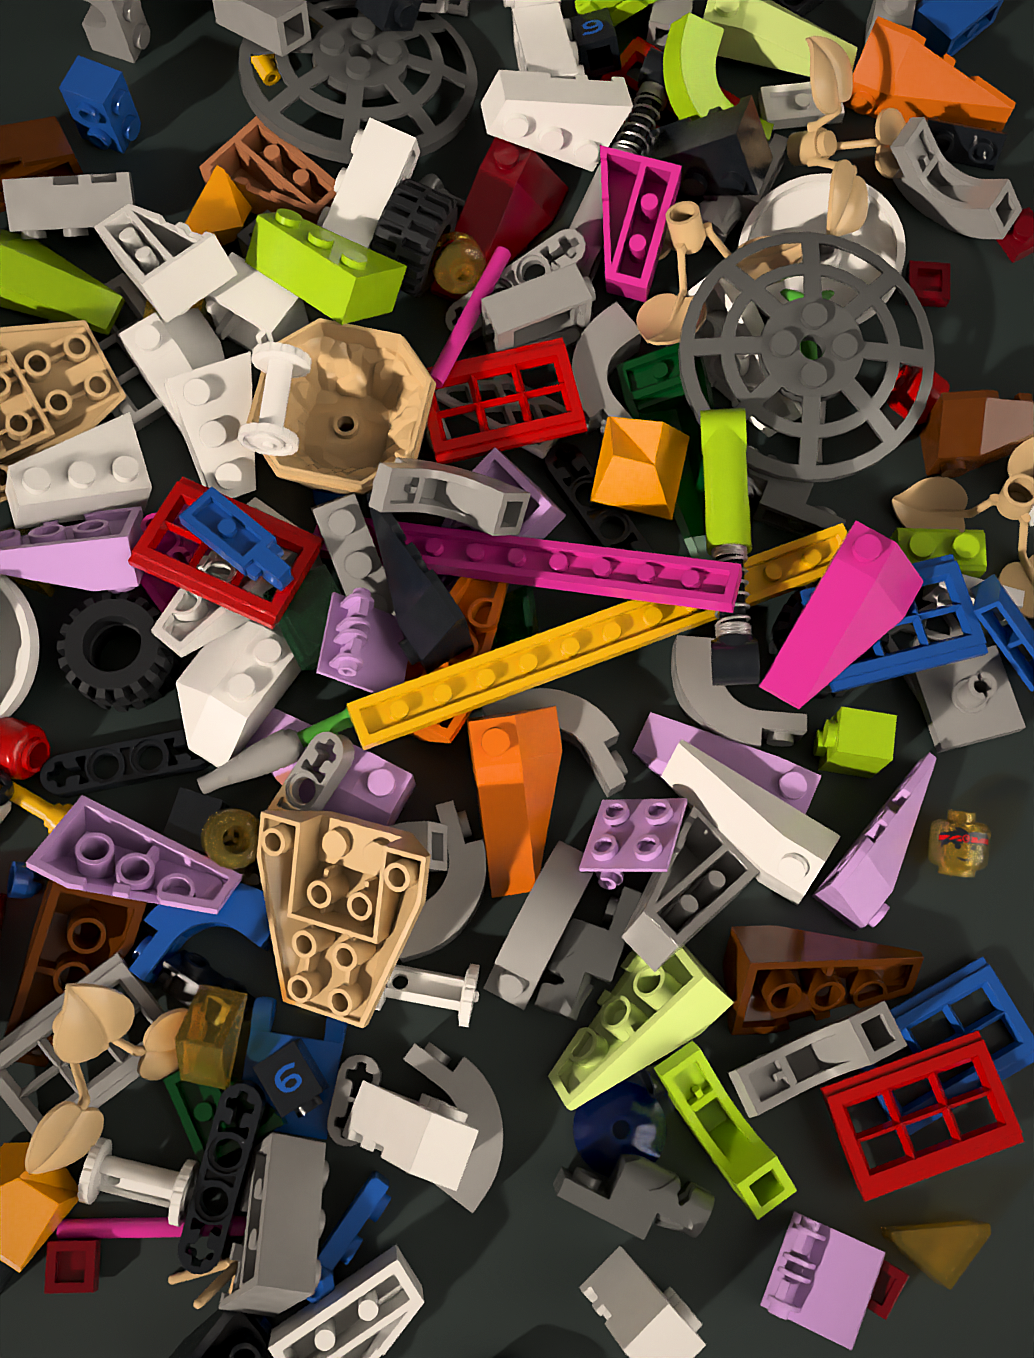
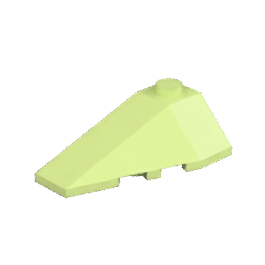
[703,0,858,77]
[548,945,734,1111]

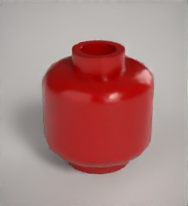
[887,365,950,425]
[0,717,50,780]

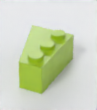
[245,208,407,325]

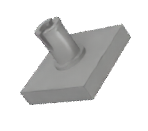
[910,645,1026,753]

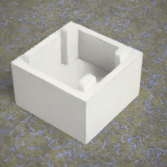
[204,252,309,353]

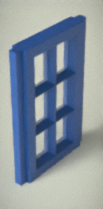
[800,554,988,693]
[859,957,1034,1136]

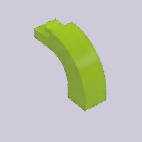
[663,12,774,141]
[654,1041,797,1220]

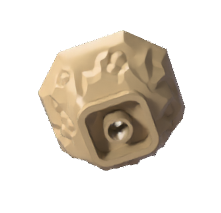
[246,318,436,495]

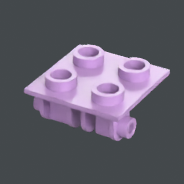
[316,588,408,694]
[579,798,688,890]
[760,1211,886,1350]

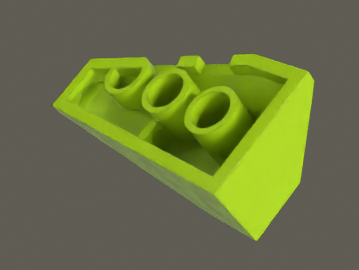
[0,229,125,335]

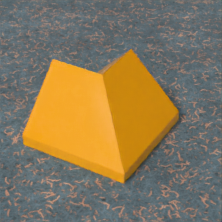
[185,165,252,246]
[590,416,690,520]
[0,1142,78,1273]

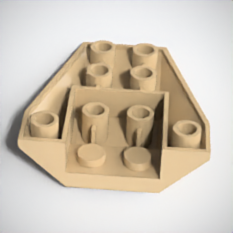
[0,320,127,504]
[257,810,431,1028]

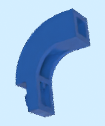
[128,883,273,984]

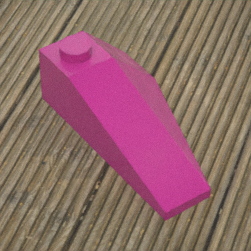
[759,521,924,709]

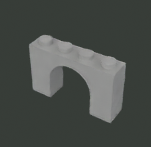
[212,0,356,57]

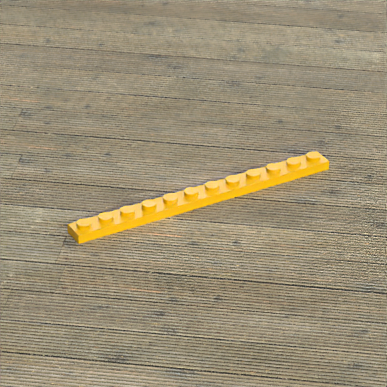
[347,523,847,751]

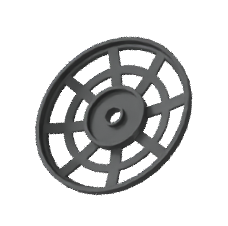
[239,0,478,164]
[678,232,935,483]

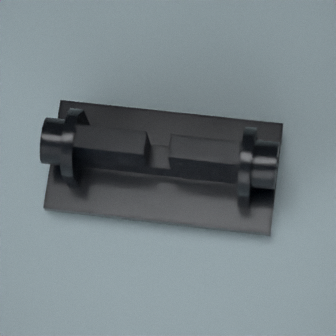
[925,116,1008,171]
[158,949,256,1034]

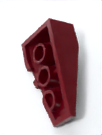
[431,137,569,302]

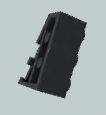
[640,95,773,196]

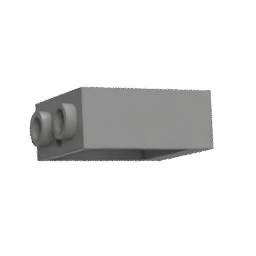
[481,263,596,354]

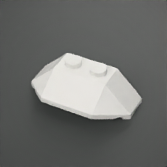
[176,610,325,768]

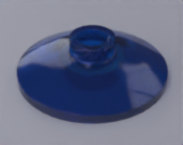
[573,1081,667,1177]

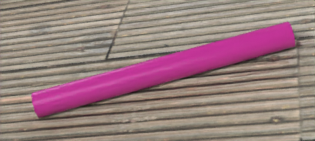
[430,246,511,388]
[57,1216,247,1239]

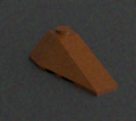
[3,879,147,1067]

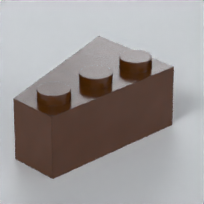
[0,116,84,213]

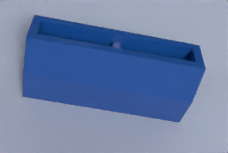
[970,574,1034,692]

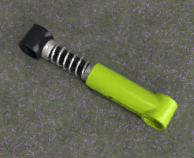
[700,408,760,686]

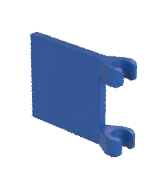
[242,996,348,1139]

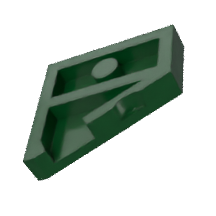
[163,1057,288,1166]

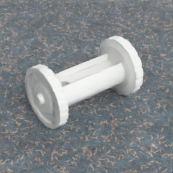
[238,342,312,456]
[375,964,480,1027]
[78,1137,200,1227]

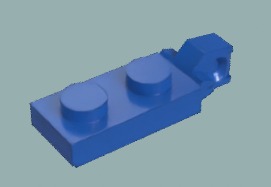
[179,487,294,591]
[306,1171,392,1304]

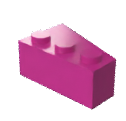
[600,145,682,302]

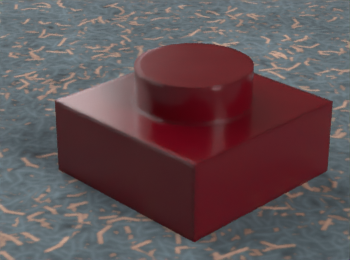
[996,207,1034,263]
[905,260,950,308]
[44,1239,101,1294]
[867,1259,909,1320]

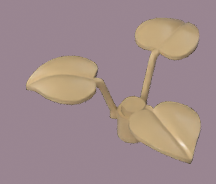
[787,36,906,237]
[636,201,802,345]
[892,437,1034,619]
[25,983,209,1174]

